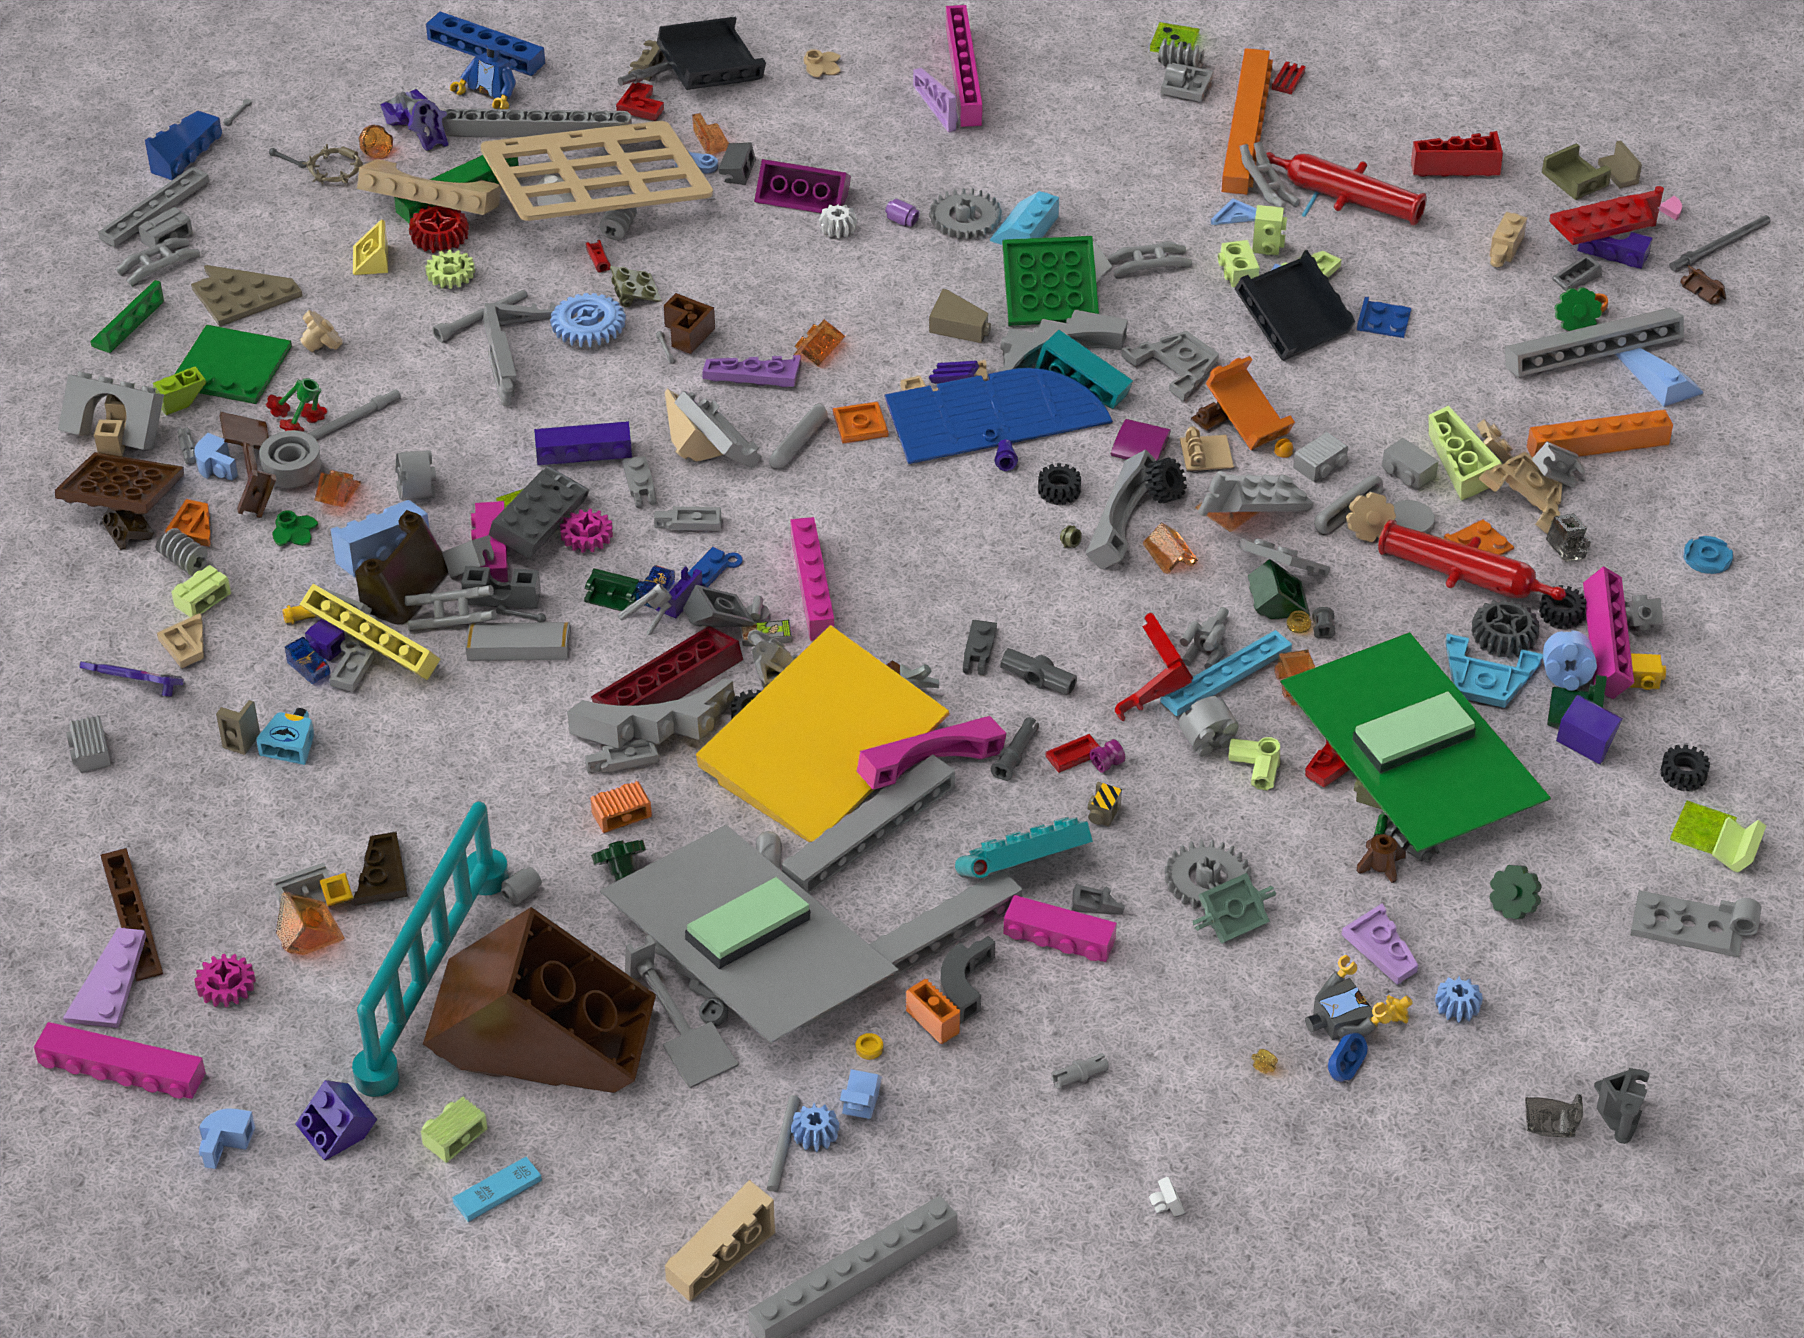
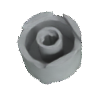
[395,450,436,500]
[1179,696,1239,757]

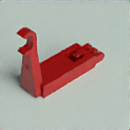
[1115,613,1194,721]

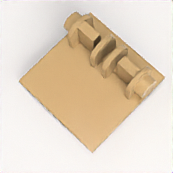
[1180,426,1234,471]

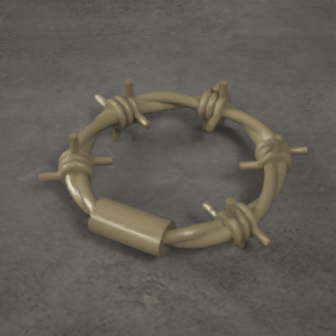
[302,144,363,185]

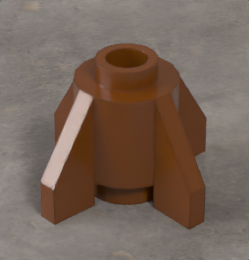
[1356,834,1406,883]

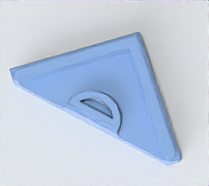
[1211,198,1256,225]

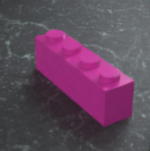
[471,501,508,582]
[1003,895,1117,962]

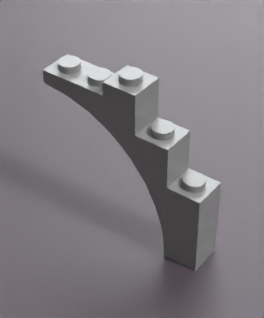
[998,310,1128,372]
[567,679,735,748]

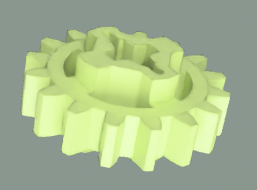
[425,250,475,289]

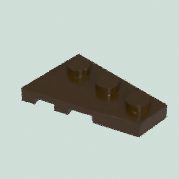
[353,831,408,906]

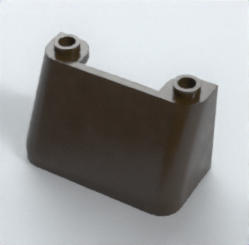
[355,510,449,625]

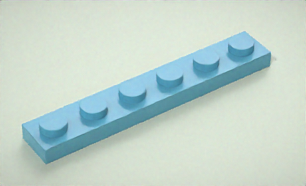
[1160,630,1292,716]

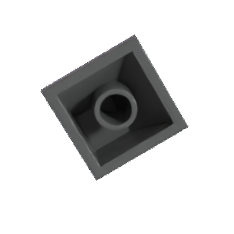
[683,585,755,627]

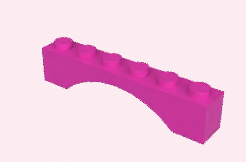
[857,716,1007,790]

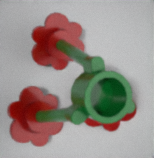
[266,378,328,432]

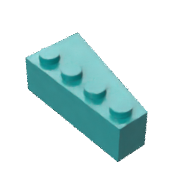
[1035,330,1133,409]

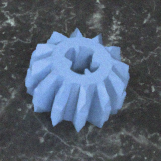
[1435,976,1483,1023]
[791,1103,840,1152]

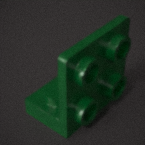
[1547,675,1607,727]

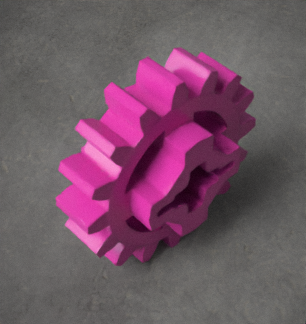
[560,509,613,553]
[194,953,256,1007]

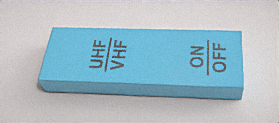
[452,1157,542,1222]

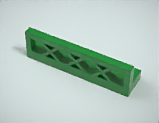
[90,280,164,353]

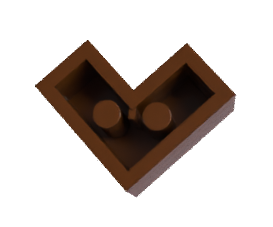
[663,293,715,354]

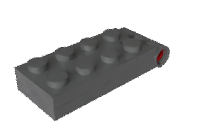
[488,466,590,559]

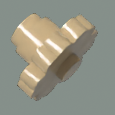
[300,310,343,352]
[1346,492,1396,542]

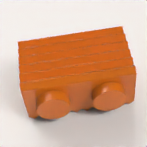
[590,781,652,833]
[905,979,960,1044]

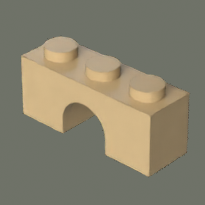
[94,394,127,457]

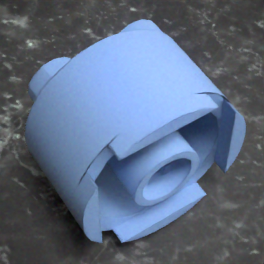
[1543,630,1597,691]

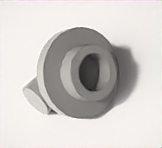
[746,596,770,622]

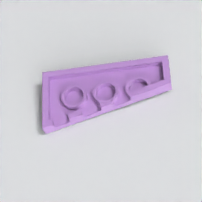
[913,68,958,132]
[63,928,146,1028]

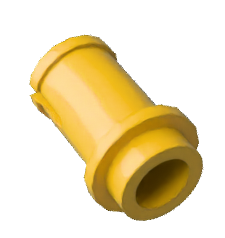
[282,605,315,625]

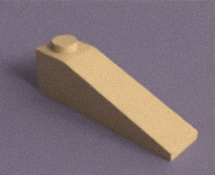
[665,388,723,462]

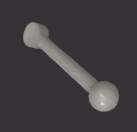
[223,99,252,126]
[656,331,674,364]

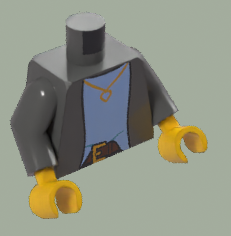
[1305,955,1392,1040]

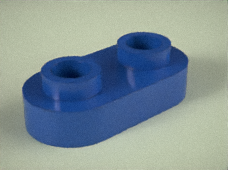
[1328,1033,1368,1081]

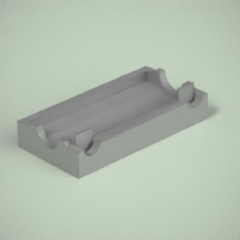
[674,391,762,468]

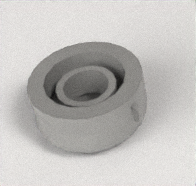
[259,430,322,488]

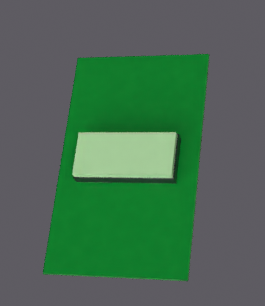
[1280,632,1551,853]

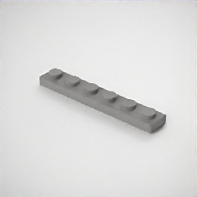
[98,167,210,247]

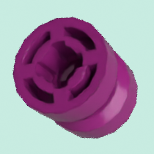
[1090,739,1126,773]

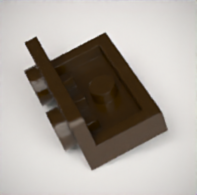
[102,507,154,550]

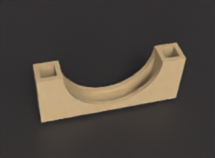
[357,159,501,215]

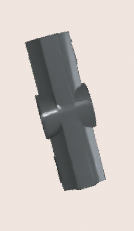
[1000,648,1077,695]

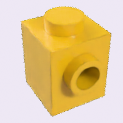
[1629,653,1666,690]

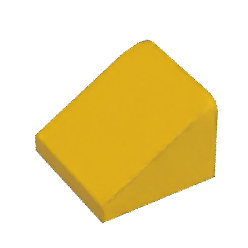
[319,873,353,907]

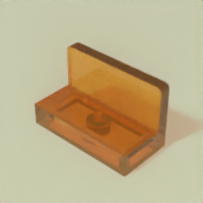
[692,113,729,154]
[1143,522,1198,574]

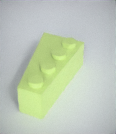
[1429,406,1502,500]

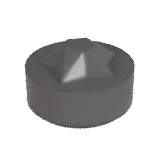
[699,997,728,1026]

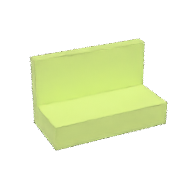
[1712,817,1766,872]

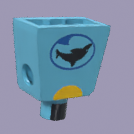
[256,708,314,765]

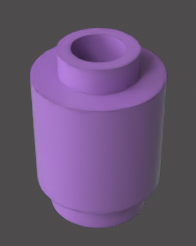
[885,198,920,227]

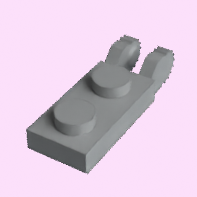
[622,456,656,507]

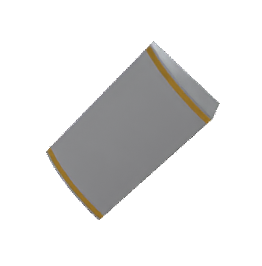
[466,622,570,661]

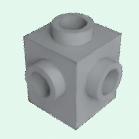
[1625,594,1663,631]

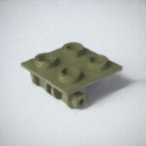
[610,266,662,307]

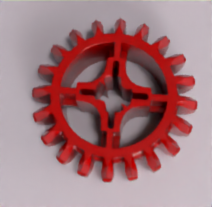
[409,205,469,254]

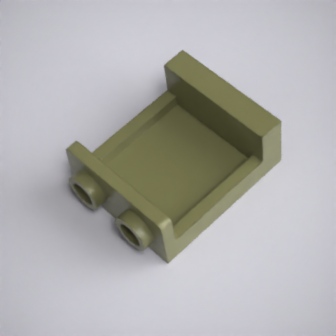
[1542,143,1612,200]

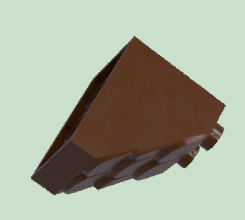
[423,907,656,1093]

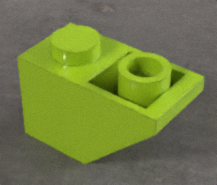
[153,367,206,416]

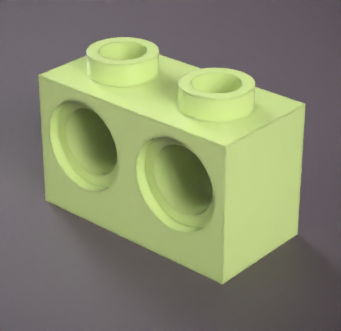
[1218,240,1260,287]

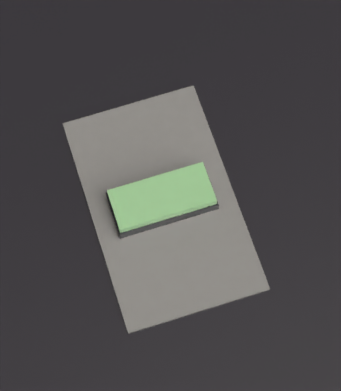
[600,825,899,1043]

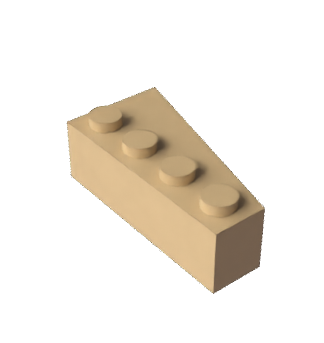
[665,1180,775,1301]

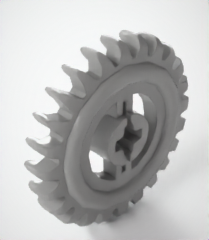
[929,187,1002,239]
[1164,839,1252,910]

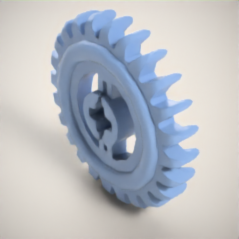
[550,293,626,348]

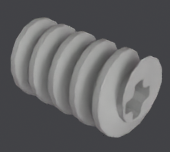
[1158,38,1205,68]
[599,193,637,241]
[155,528,208,576]

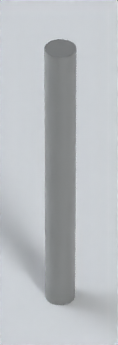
[767,1095,800,1192]

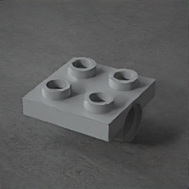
[1161,63,1213,102]

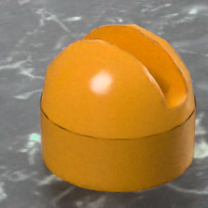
[1274,438,1294,458]

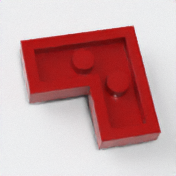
[616,82,664,121]

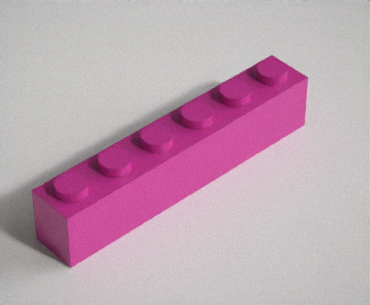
[790,517,834,641]
[1583,566,1634,699]
[34,1022,206,1099]

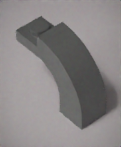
[940,936,995,1024]

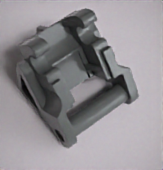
[1594,1068,1650,1144]

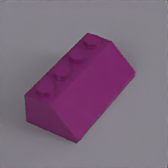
[754,159,851,213]

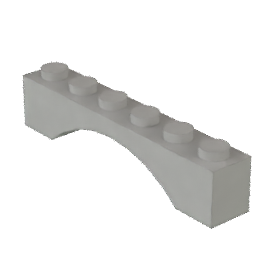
[1086,450,1156,569]

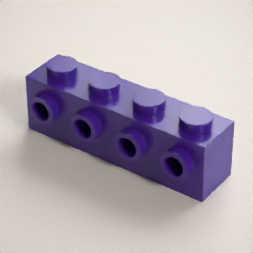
[534,421,632,466]

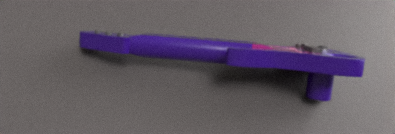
[80,661,184,697]

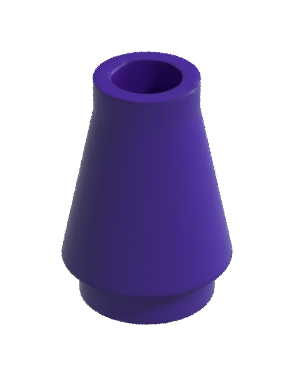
[994,439,1018,471]

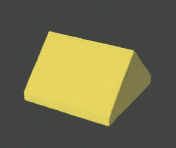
[353,219,388,275]

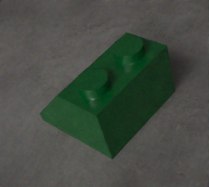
[1248,559,1310,620]

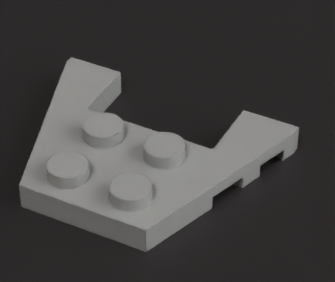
[1121,331,1219,401]
[1239,537,1331,576]

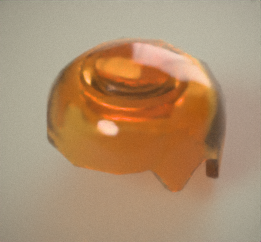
[358,124,393,159]

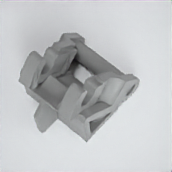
[748,630,798,688]

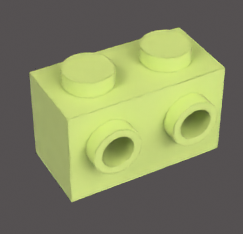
[1252,205,1287,255]

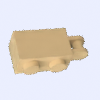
[1489,212,1527,267]

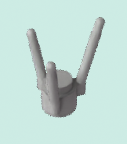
[618,583,672,635]

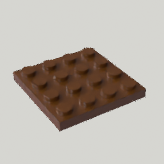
[55,452,184,514]

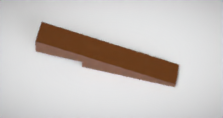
[100,848,163,982]

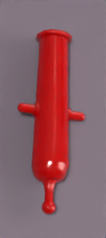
[1266,152,1427,225]
[1378,519,1566,601]

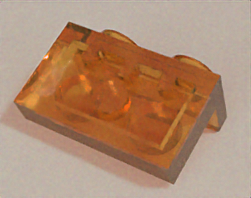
[794,319,845,367]

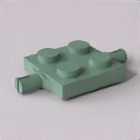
[1193,873,1276,944]

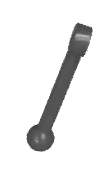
[269,148,307,168]
[496,605,546,622]

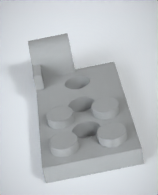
[1630,890,1761,958]

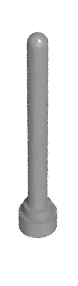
[432,290,528,343]

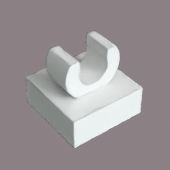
[1149,1177,1185,1217]

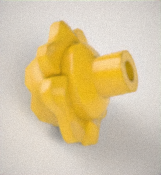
[1386,995,1413,1024]

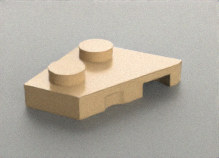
[1477,419,1513,463]

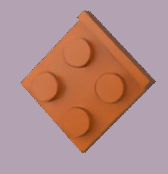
[1444,519,1514,555]

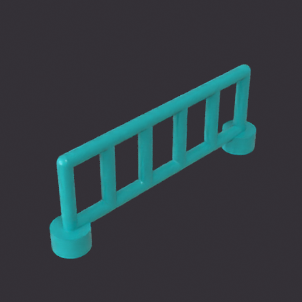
[352,801,509,1097]

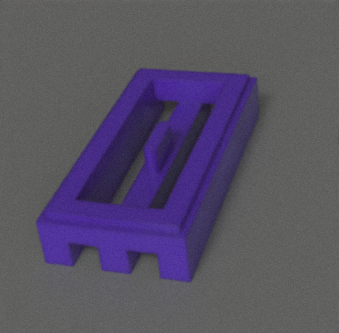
[929,360,979,384]

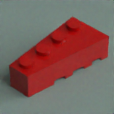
[1411,131,1503,177]

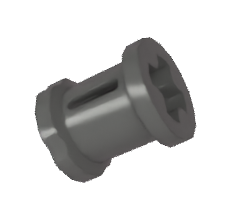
[1312,607,1336,639]

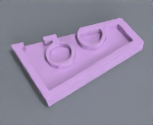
[1342,903,1418,985]

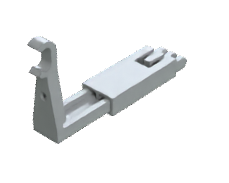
[483,302,556,407]

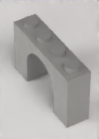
[58,371,164,450]

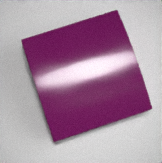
[1110,419,1171,461]

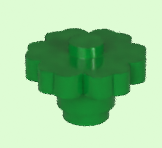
[1554,287,1602,331]

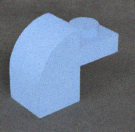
[195,433,238,481]
[840,1069,882,1119]
[199,1108,255,1169]

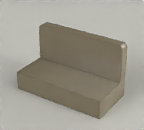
[1598,140,1642,189]
[216,700,260,755]

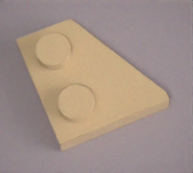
[157,613,204,669]

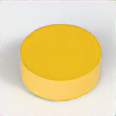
[855,1033,883,1060]

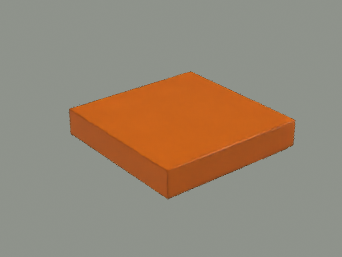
[833,402,888,444]

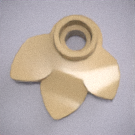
[804,49,841,77]

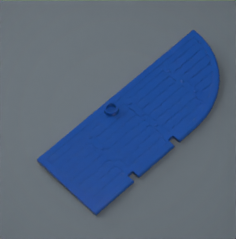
[884,368,1113,464]

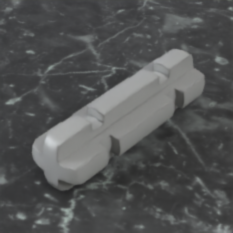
[177,427,196,464]

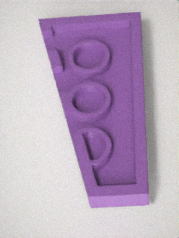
[702,355,801,387]

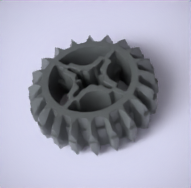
[1471,599,1540,658]

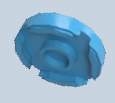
[1683,536,1733,574]

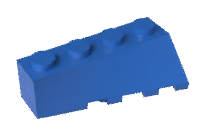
[145,110,222,180]

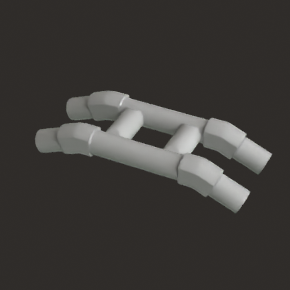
[1239,141,1301,208]
[115,237,200,287]
[1107,241,1192,278]
[405,585,497,630]

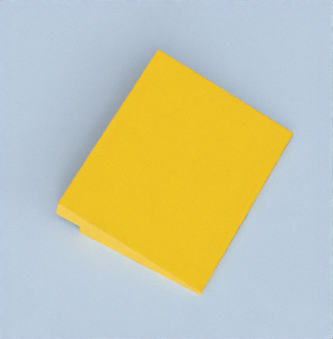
[696,625,950,842]

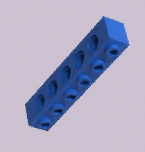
[426,11,545,76]

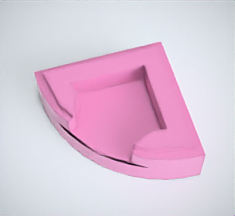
[1659,196,1682,220]

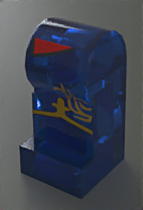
[635,565,675,609]
[284,636,331,684]

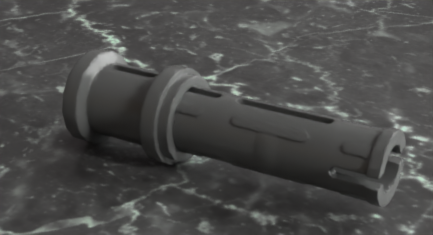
[990,717,1039,781]

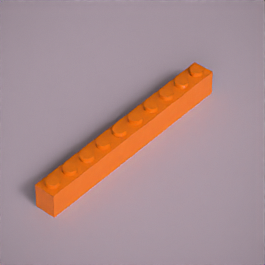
[1221,48,1273,195]

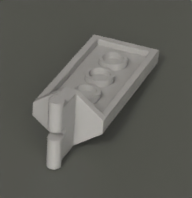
[1198,471,1314,516]

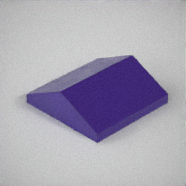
[1556,695,1623,764]

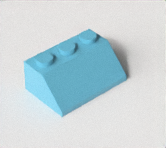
[990,191,1059,245]

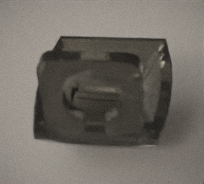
[1525,1094,1583,1138]

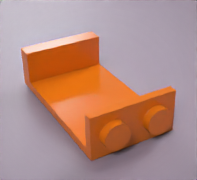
[1206,356,1295,450]

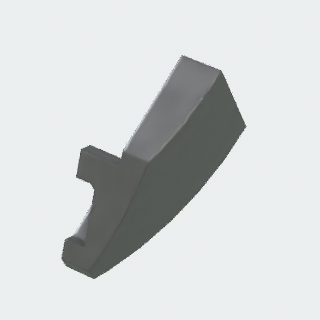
[1071,884,1125,914]

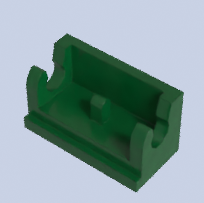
[584,568,640,612]

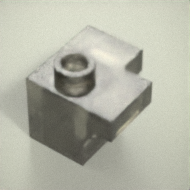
[1546,513,1591,562]

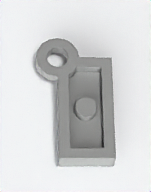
[329,638,374,692]

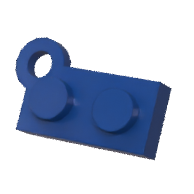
[688,547,743,587]

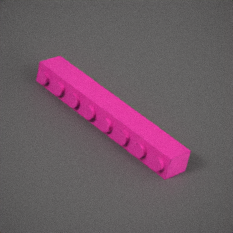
[945,5,982,127]

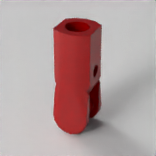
[586,239,611,273]

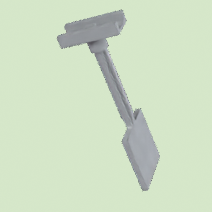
[625,935,739,1088]

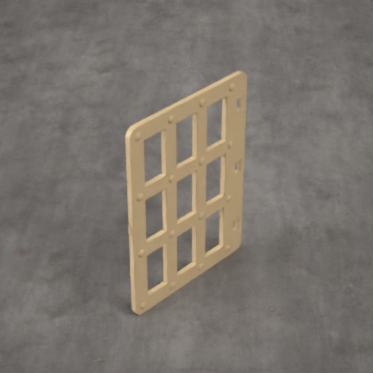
[481,121,713,221]

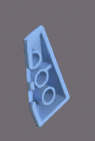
[1615,348,1703,407]

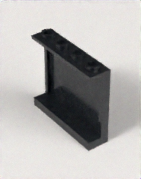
[657,16,766,90]
[1234,250,1355,361]

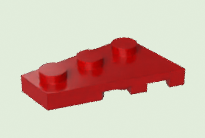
[1305,740,1350,787]

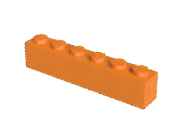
[1527,410,1673,457]

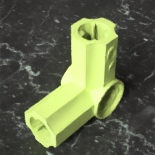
[1229,737,1280,790]

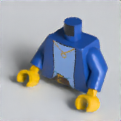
[450,45,516,109]

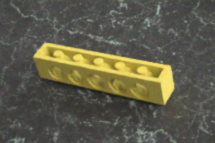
[300,584,441,680]

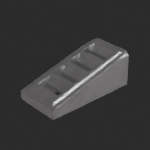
[1552,254,1602,291]

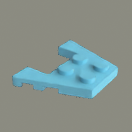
[1445,634,1543,708]

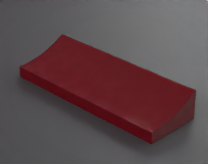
[591,626,744,706]

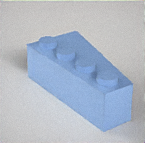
[330,500,429,577]

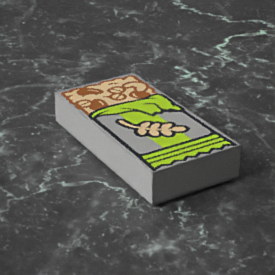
[740,619,792,646]

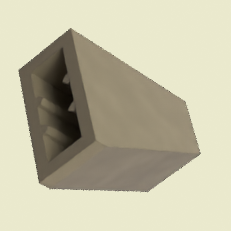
[929,289,991,343]

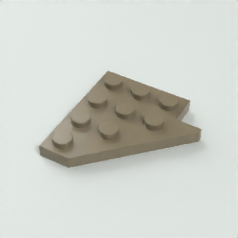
[191,265,302,327]

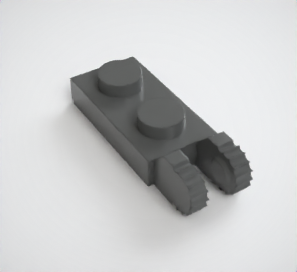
[962,620,997,675]

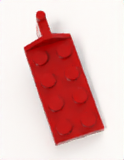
[1549,186,1664,245]

